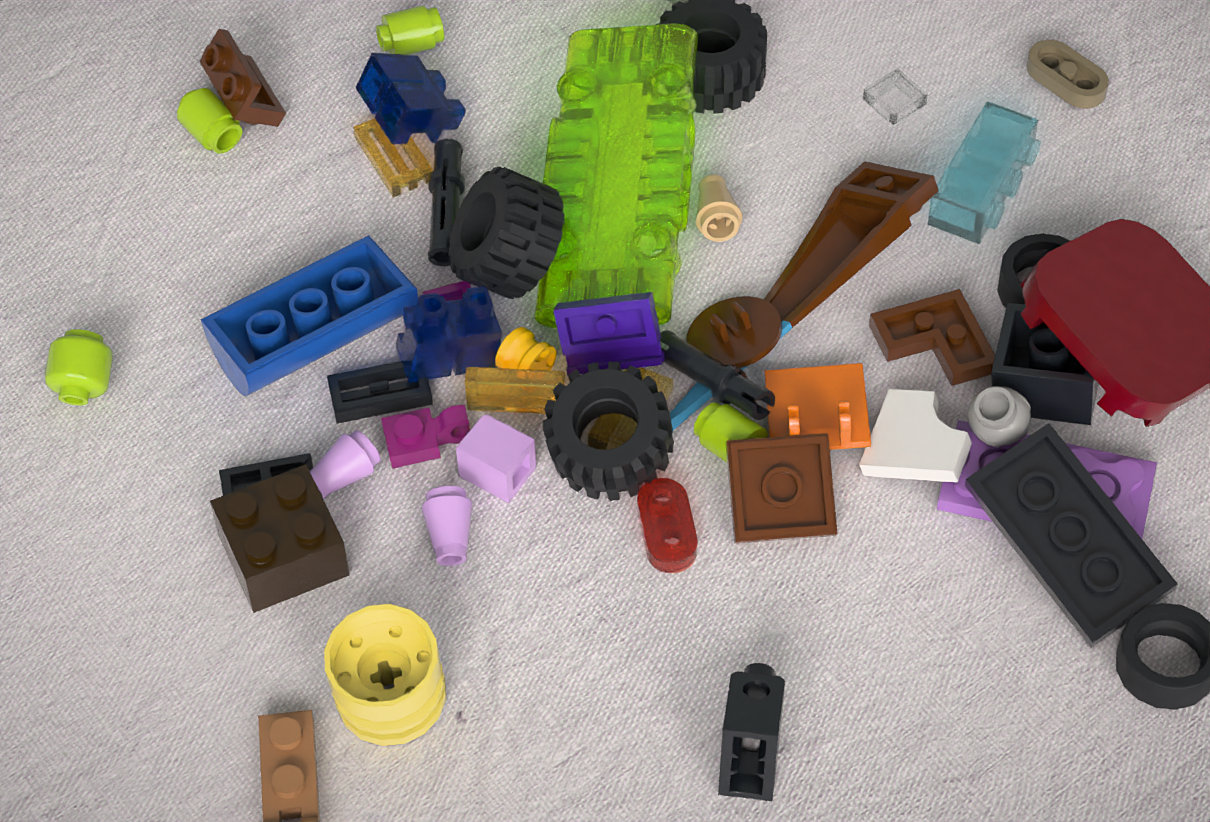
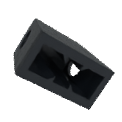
[718,663,785,801]

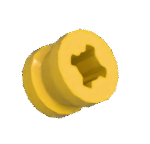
[495,327,557,388]

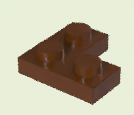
[869,289,995,386]

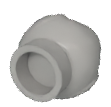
[968,386,1031,448]

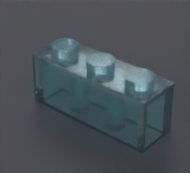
[927,101,1041,244]

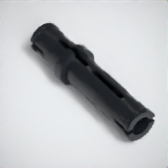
[428,139,465,267]
[660,330,775,420]

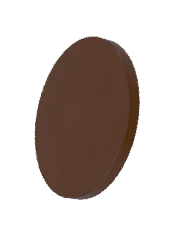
[686,296,782,368]

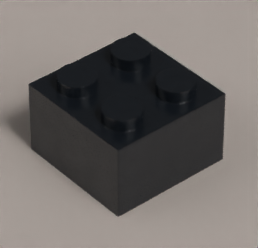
[991,303,1099,425]

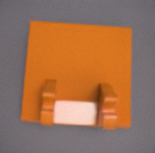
[764,363,871,450]

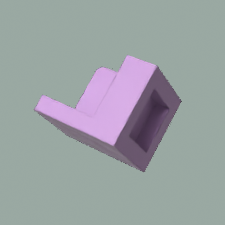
[456,415,536,503]

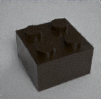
[210,465,350,613]

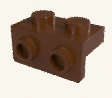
[199,28,286,127]

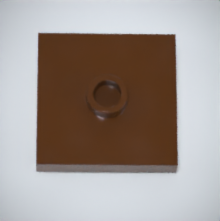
[726,433,837,544]

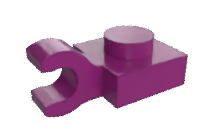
[381,405,470,469]

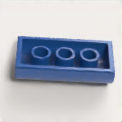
[200,235,419,396]

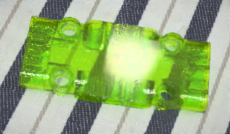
[534,24,698,329]

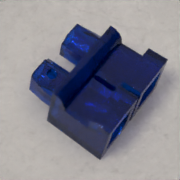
[355,52,466,144]
[395,286,502,383]

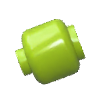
[45,329,113,406]

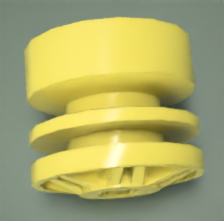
[324,604,446,746]

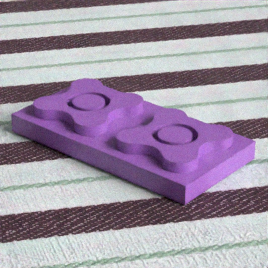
[937,420,1157,539]

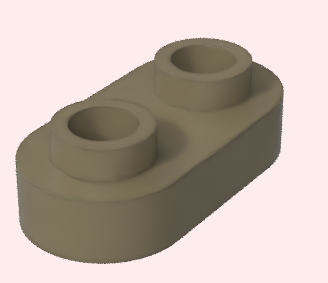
[1027,40,1109,109]

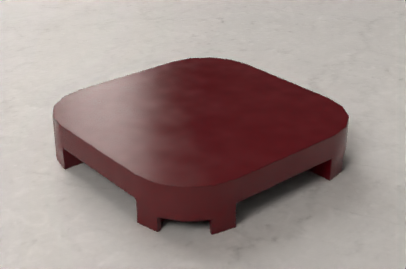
[1020,219,1210,427]

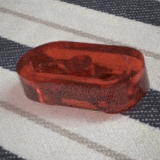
[637,478,698,573]

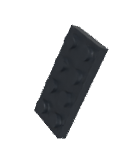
[965,423,1178,648]

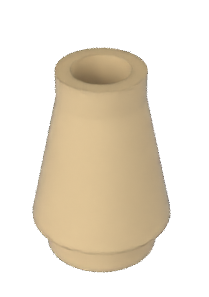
[696,175,742,242]

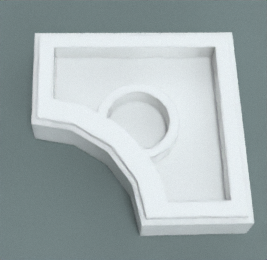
[859,389,972,483]

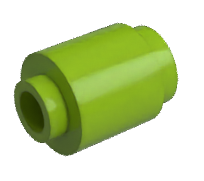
[376,5,444,58]
[177,88,243,154]
[693,402,768,463]

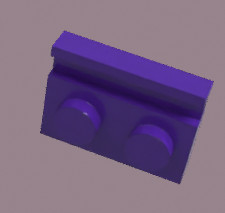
[553,292,665,376]

